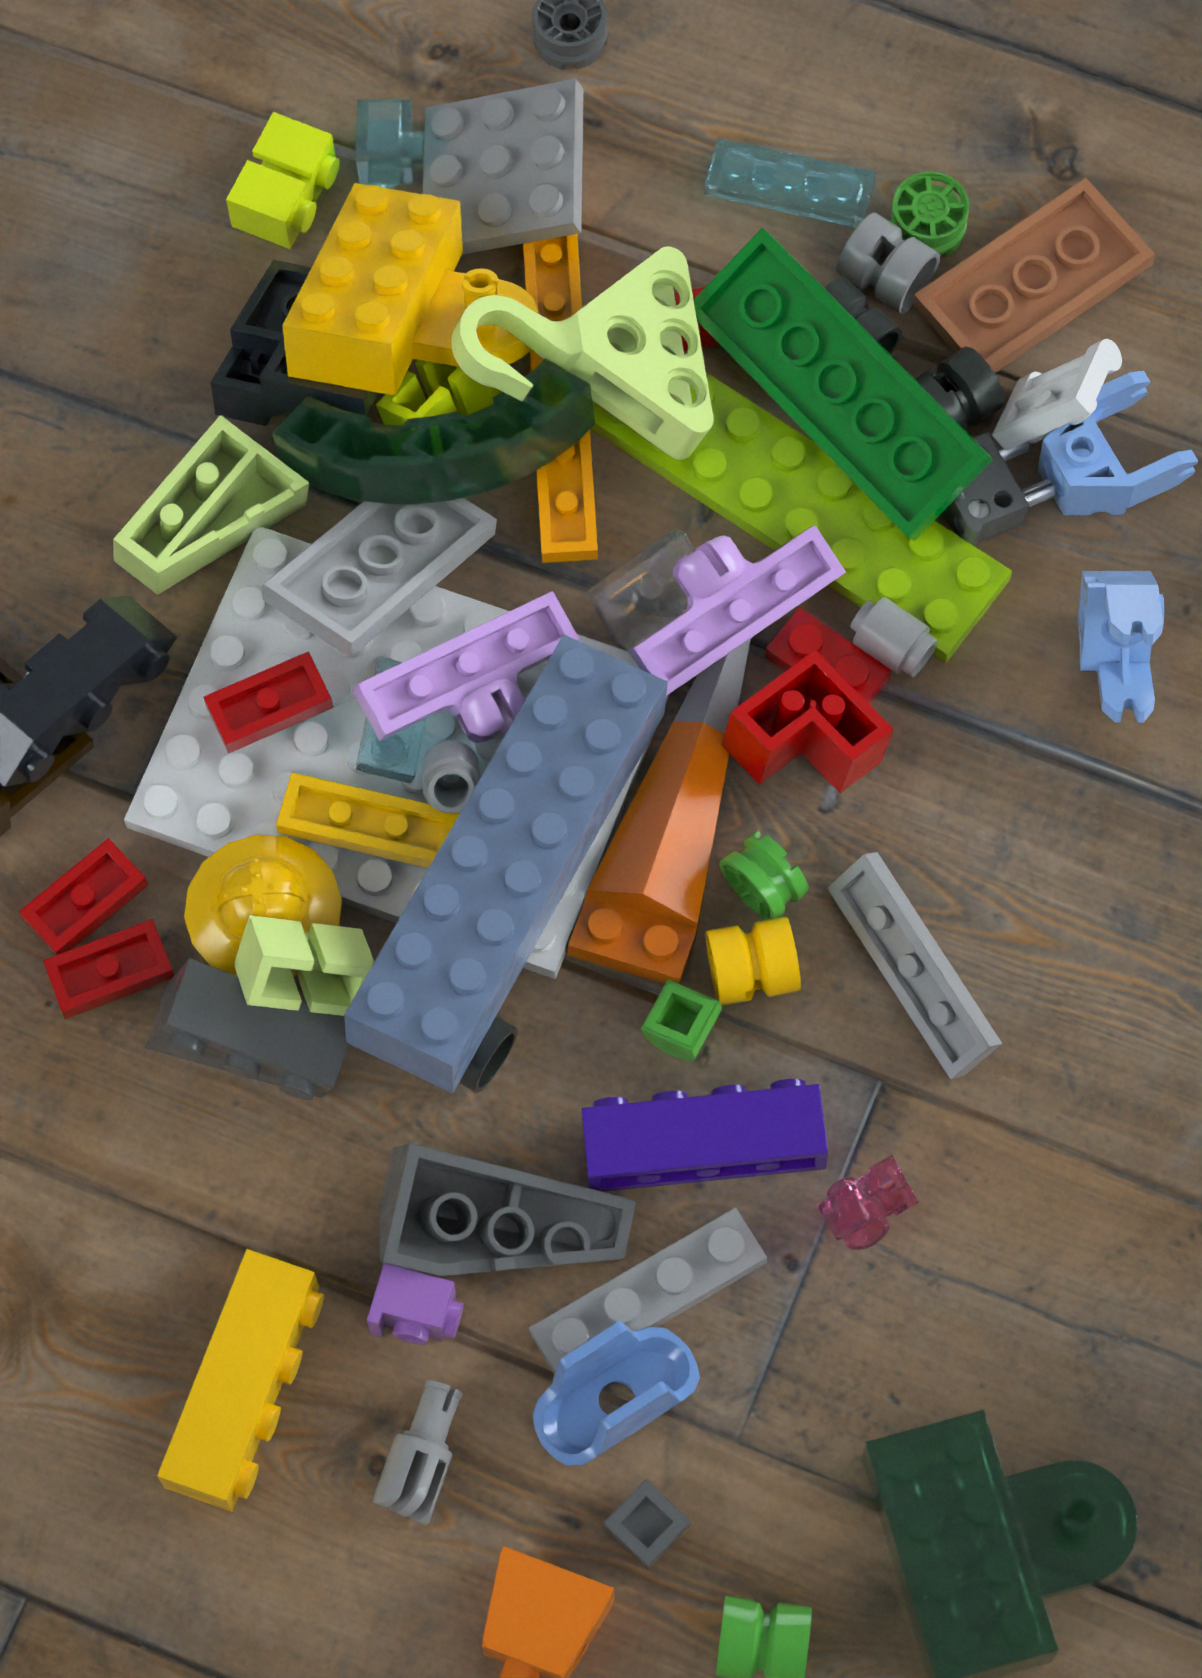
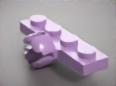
[628,525,846,696]
[352,591,580,743]

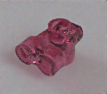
[817,1155,919,1250]

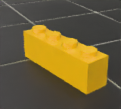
[157,1249,324,1512]

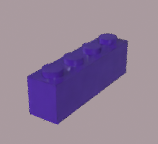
[581,1079,828,1192]

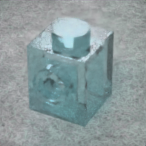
[355,100,424,188]

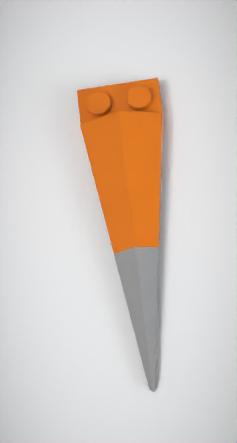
[568,558,762,984]

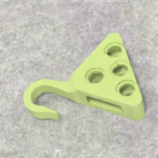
[451,246,714,460]

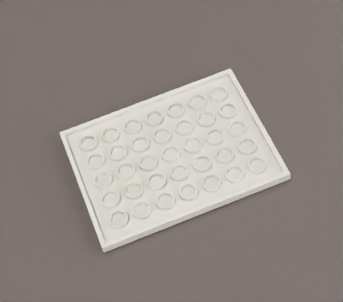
[124,527,670,979]

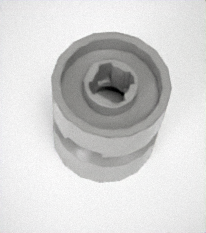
[836,212,940,314]

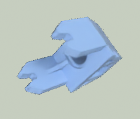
[1037,371,1198,515]
[1078,571,1164,723]

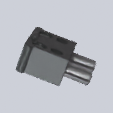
[943,432,1055,547]

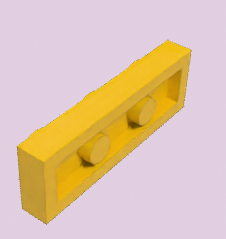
[276,772,460,868]

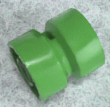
[716,1595,812,1678]

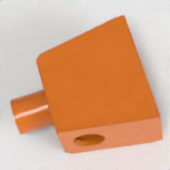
[482,1546,615,1678]

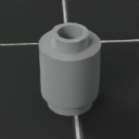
[850,597,938,678]
[421,740,480,813]

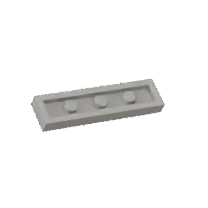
[827,852,1002,1080]
[529,1207,767,1375]

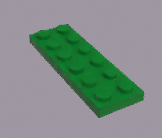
[694,227,994,541]

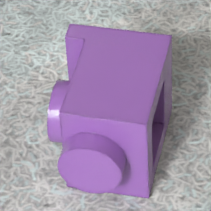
[367,1263,464,1345]

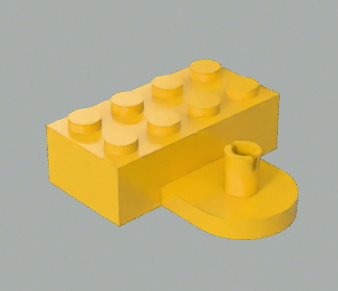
[282,183,538,396]

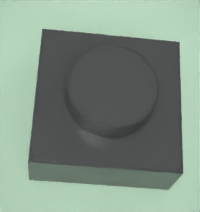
[603,1479,691,1570]

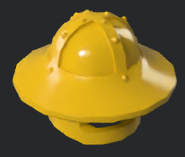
[184,834,342,977]

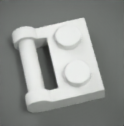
[992,339,1122,451]

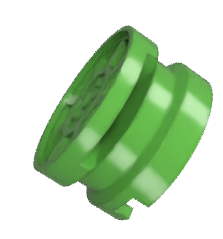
[891,171,969,257]

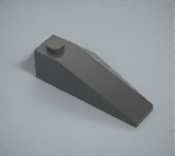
[380,1143,637,1276]

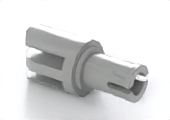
[372,1380,463,1526]

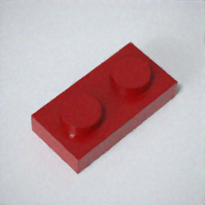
[765,607,891,704]
[203,651,334,754]
[19,837,148,956]
[43,919,175,1019]

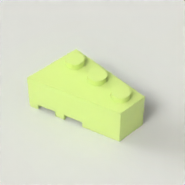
[113,415,309,595]

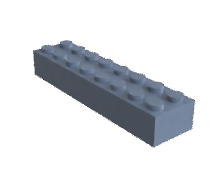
[344,634,668,1094]

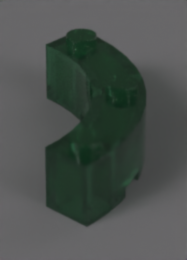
[272,358,595,504]

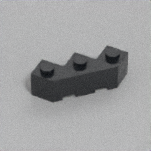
[0,596,177,787]

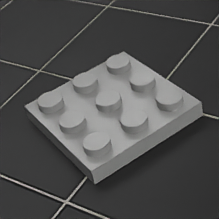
[423,78,584,255]

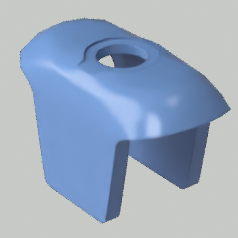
[532,1321,700,1466]

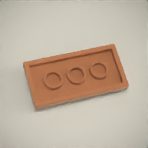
[913,177,1155,373]

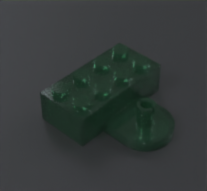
[862,1410,1138,1678]

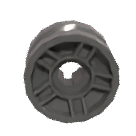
[532,0,607,70]

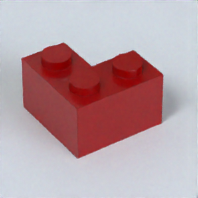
[721,649,894,793]

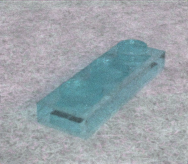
[704,138,876,228]

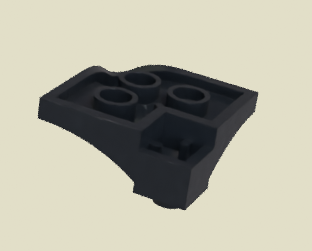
[210,259,379,426]

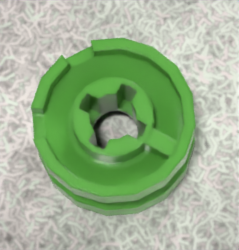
[719,831,809,920]

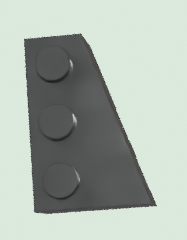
[145,958,348,1100]

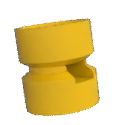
[705,916,801,1006]

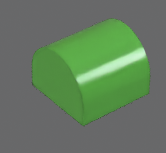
[641,980,722,1062]

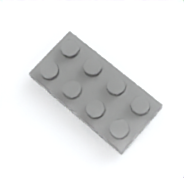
[263,463,497,658]

